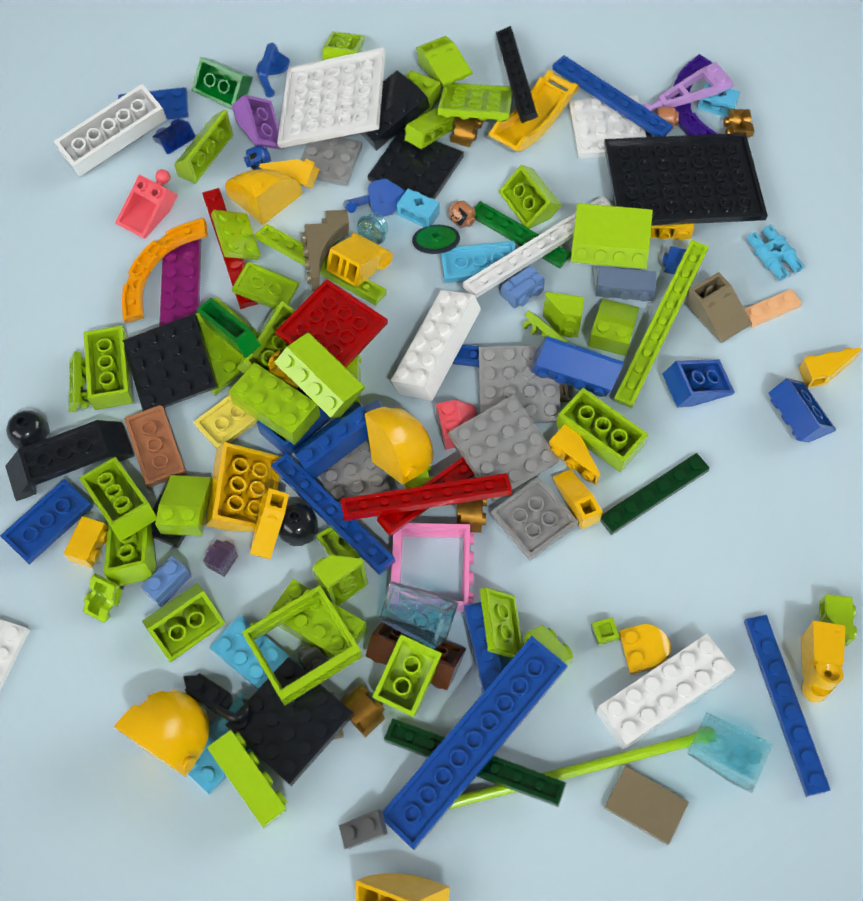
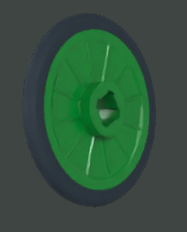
[412,225,460,254]

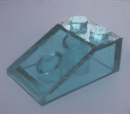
[379,582,458,650]
[688,712,773,793]

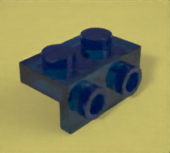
[152,119,196,154]

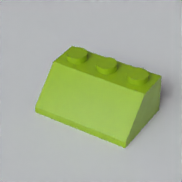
[498,165,562,229]
[312,555,369,606]
[142,583,226,662]

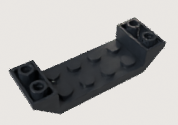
[5,420,134,501]

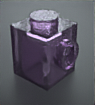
[203,539,238,577]

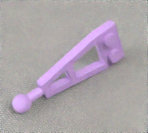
[642,62,733,112]

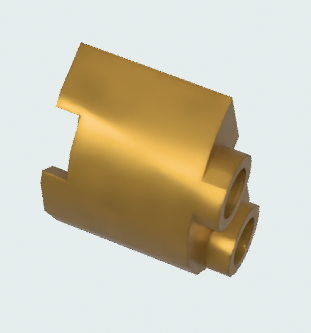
[723,109,754,138]
[450,117,484,147]
[457,499,487,533]
[340,684,385,738]

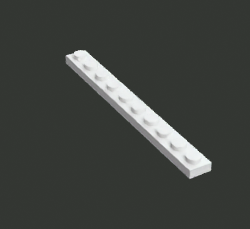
[463,196,614,298]

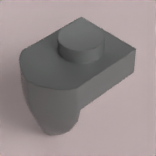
[298,645,328,673]

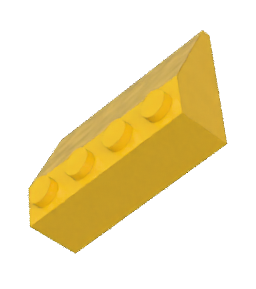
[205,442,282,532]

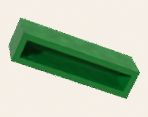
[196,298,261,358]

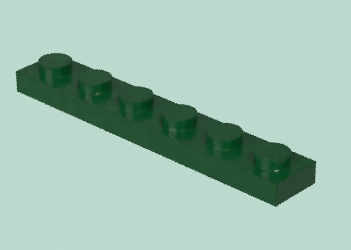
[600,453,710,535]

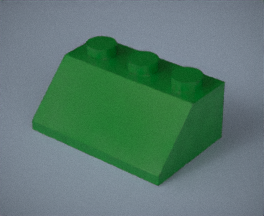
[191,57,253,109]

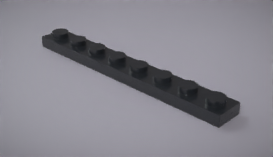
[495,26,538,123]

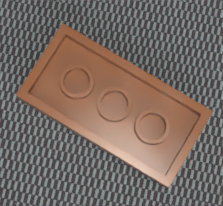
[124,405,187,488]

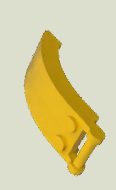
[488,70,579,152]

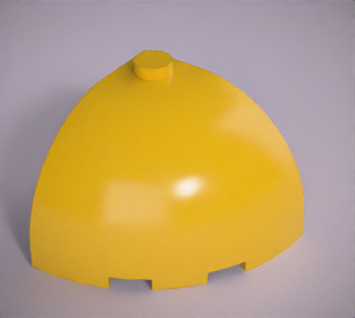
[225,169,303,225]
[365,407,434,485]
[114,689,210,777]
[355,873,450,901]

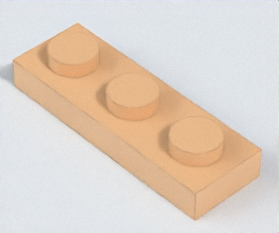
[744,289,802,328]

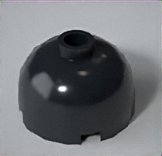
[6,410,50,449]
[279,503,318,546]

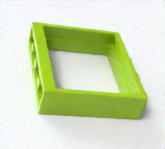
[242,585,363,706]

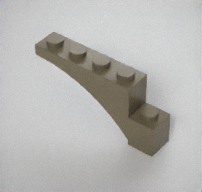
[301,210,349,291]

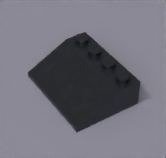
[361,70,430,151]

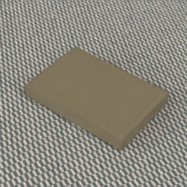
[604,766,689,846]

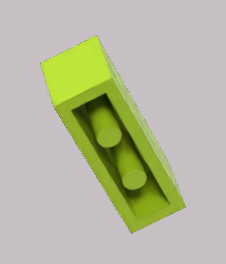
[405,107,455,149]

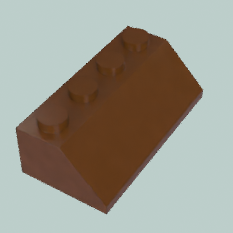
[365,616,466,690]

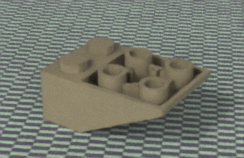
[685,272,752,343]

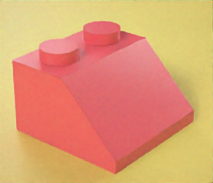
[436,400,477,450]

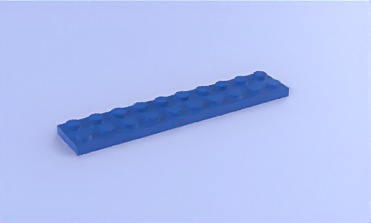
[383,636,568,850]

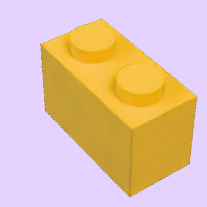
[63,516,108,568]

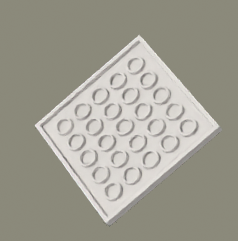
[277,47,386,148]

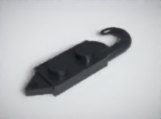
[183,673,250,722]

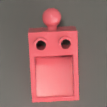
[115,169,178,239]

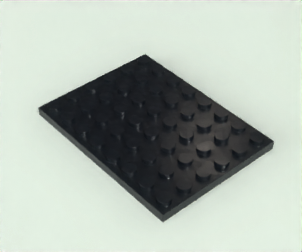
[604,133,768,226]

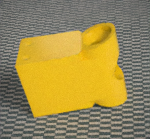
[326,232,393,287]
[801,620,845,703]

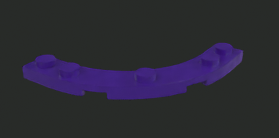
[671,54,717,135]

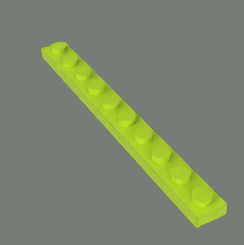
[614,240,709,409]

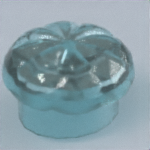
[357,212,388,245]

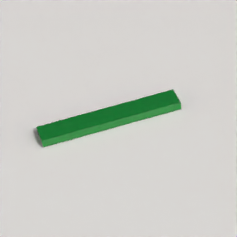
[474,201,571,269]

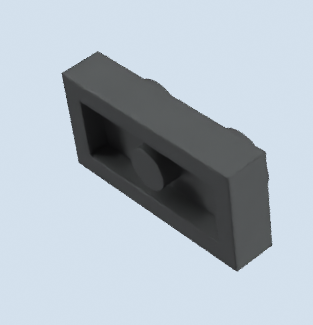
[339,810,388,849]

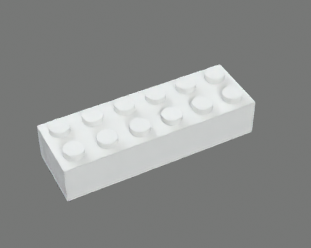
[54,84,167,177]
[391,290,481,401]
[596,634,736,751]

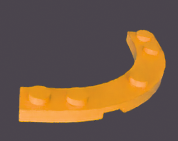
[122,218,208,324]

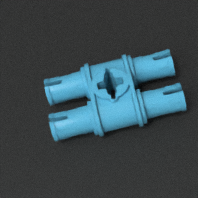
[746,224,805,281]

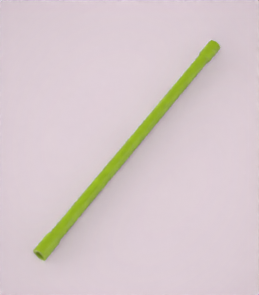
[449,728,716,810]

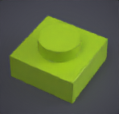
[591,617,620,646]

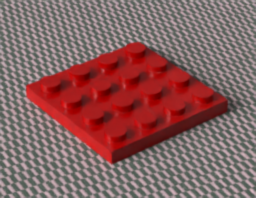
[275,279,388,368]

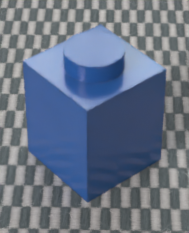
[662,246,687,274]

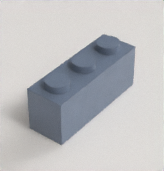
[596,267,656,302]

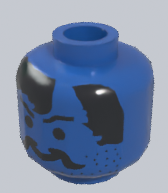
[244,146,271,170]

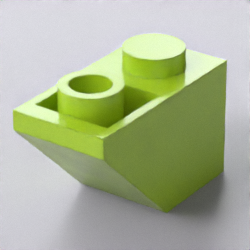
[819,594,857,646]

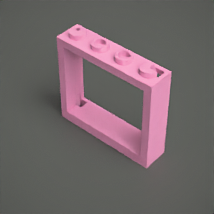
[390,523,474,612]

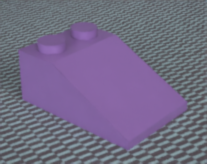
[232,95,284,150]

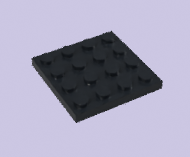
[368,128,464,199]
[122,314,219,411]
[225,657,354,786]

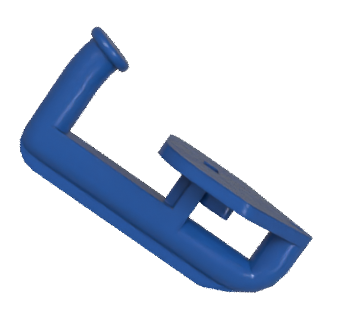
[256,43,290,98]
[343,178,405,217]

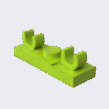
[522,310,573,345]
[68,351,90,412]

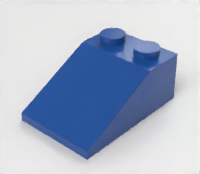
[662,359,735,408]

